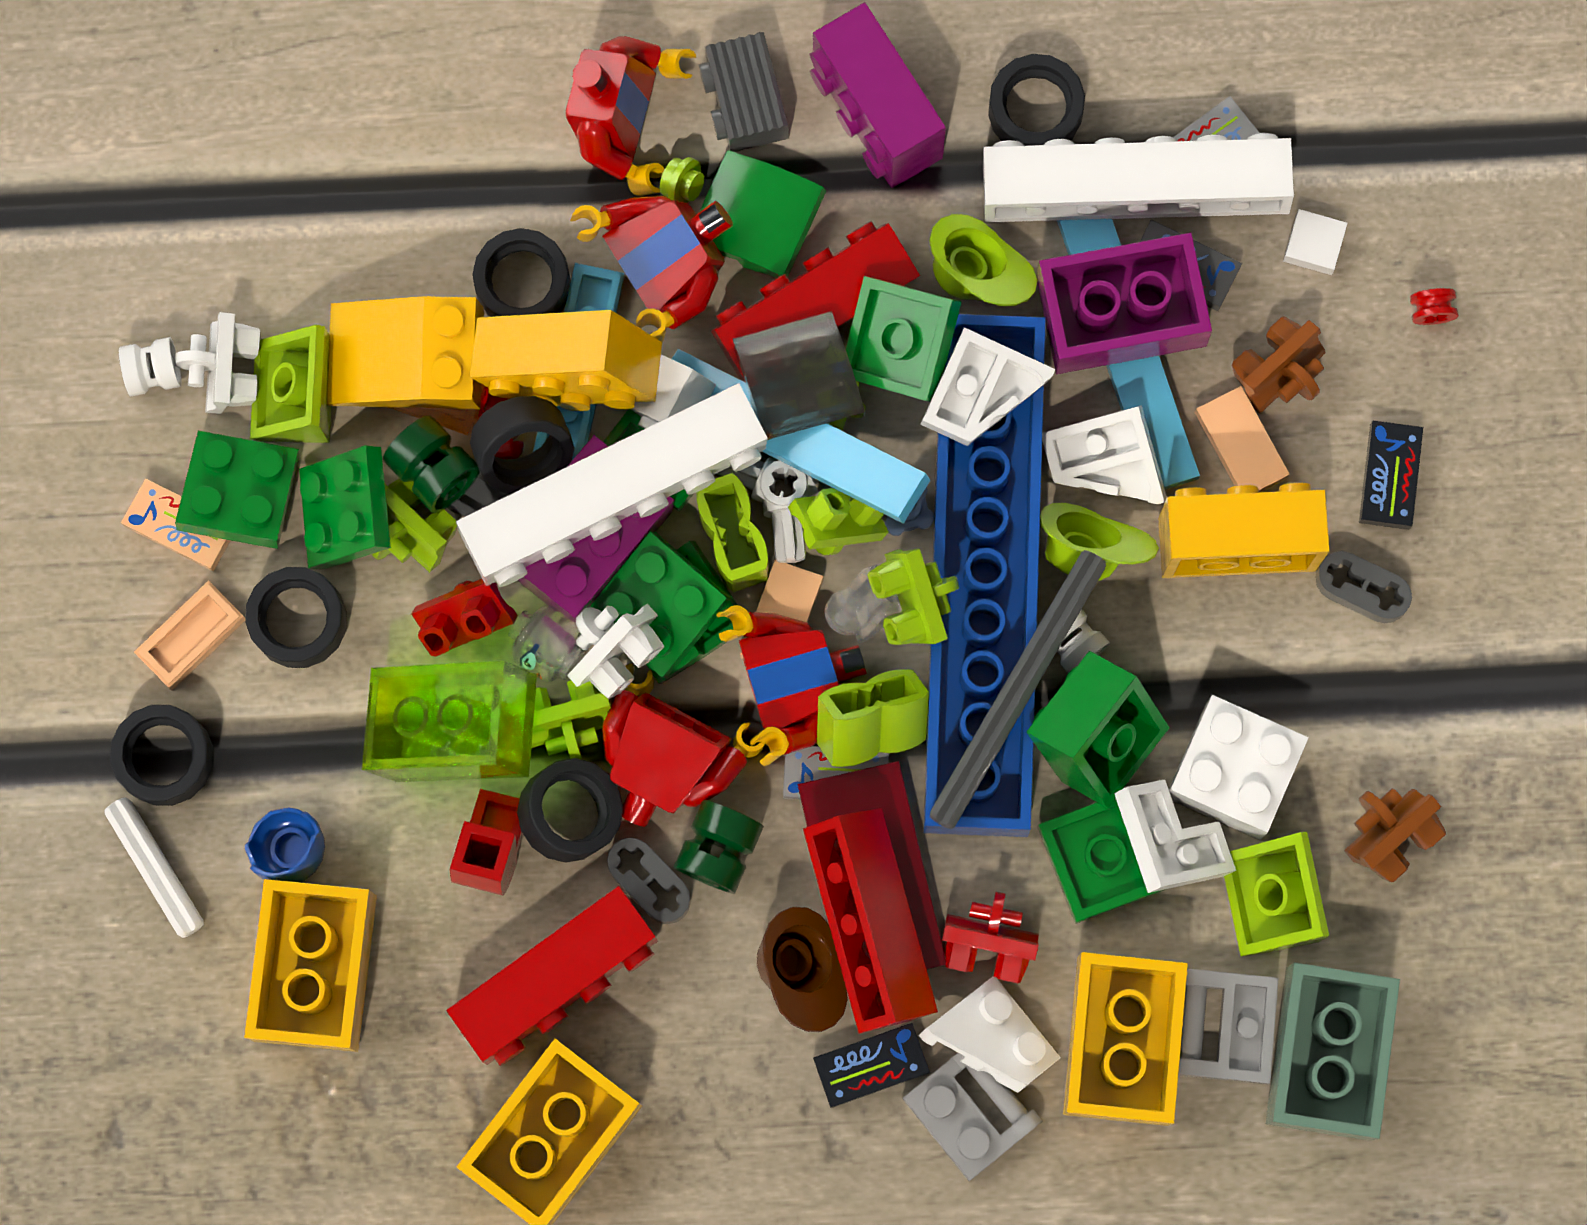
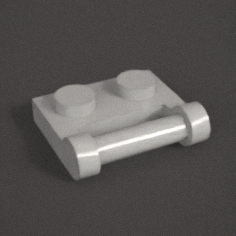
[1178,969,1279,1085]
[902,1053,1043,1181]

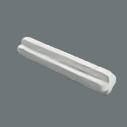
[104,797,204,938]

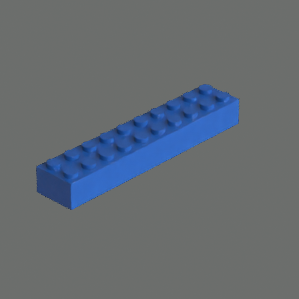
[923,314,1046,837]

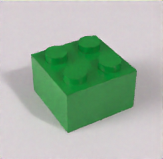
[1026,651,1170,808]

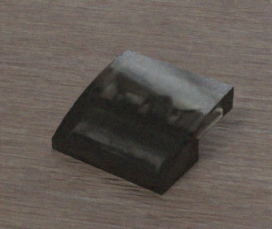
[733,311,864,440]

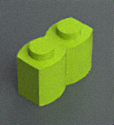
[696,473,769,592]
[817,669,929,767]

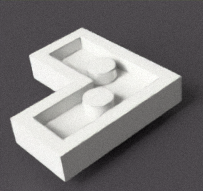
[1114,779,1236,893]

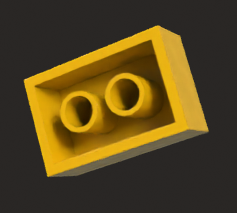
[469,310,662,411]
[1158,483,1329,578]
[244,879,377,1052]
[1063,952,1188,1126]
[456,1038,643,1225]

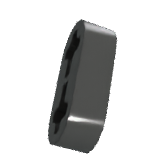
[1315,551,1412,624]
[607,837,691,924]

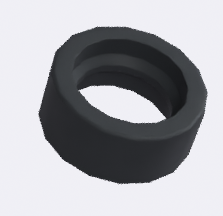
[988,54,1085,146]
[472,228,571,317]
[470,396,575,495]
[245,567,347,668]
[110,705,214,806]
[517,758,623,863]

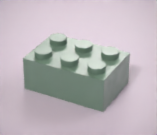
[1265,962,1400,1141]

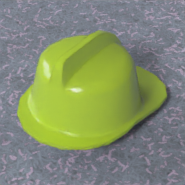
[929,214,1038,306]
[1040,503,1159,581]

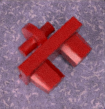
[411,578,518,657]
[942,891,1039,984]

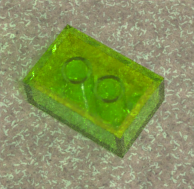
[362,661,537,782]

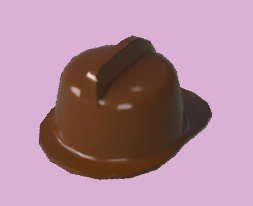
[757,907,848,1032]

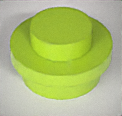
[660,157,704,203]

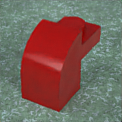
[449,788,523,896]

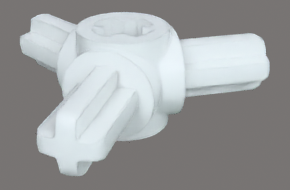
[716,457,820,564]

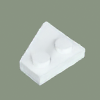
[920,328,1055,446]
[1042,405,1167,504]
[919,977,1061,1093]

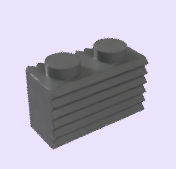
[699,32,789,152]

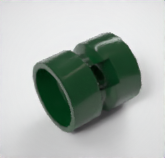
[383,415,480,513]
[674,800,764,894]

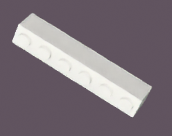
[983,133,1294,222]
[456,383,768,587]

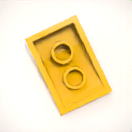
[327,296,484,409]

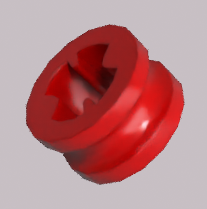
[1410,288,1459,325]

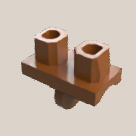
[1232,316,1325,413]
[1344,788,1446,883]

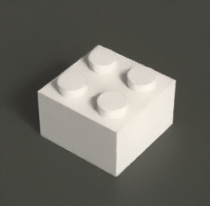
[1169,695,1309,840]

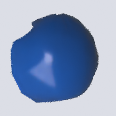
[244,807,325,883]

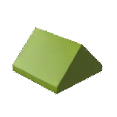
[250,324,332,443]
[1224,832,1329,957]

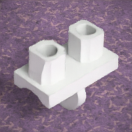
[175,312,260,414]
[567,604,665,699]

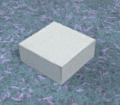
[1283,209,1347,275]

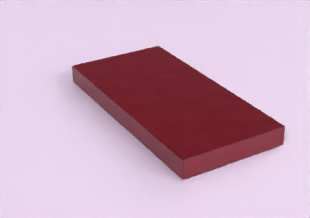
[797,761,946,970]

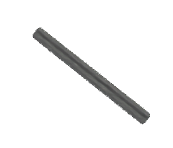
[930,550,1106,829]

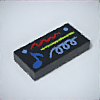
[1359,420,1424,530]
[813,1023,930,1108]

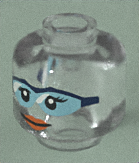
[508,605,587,683]

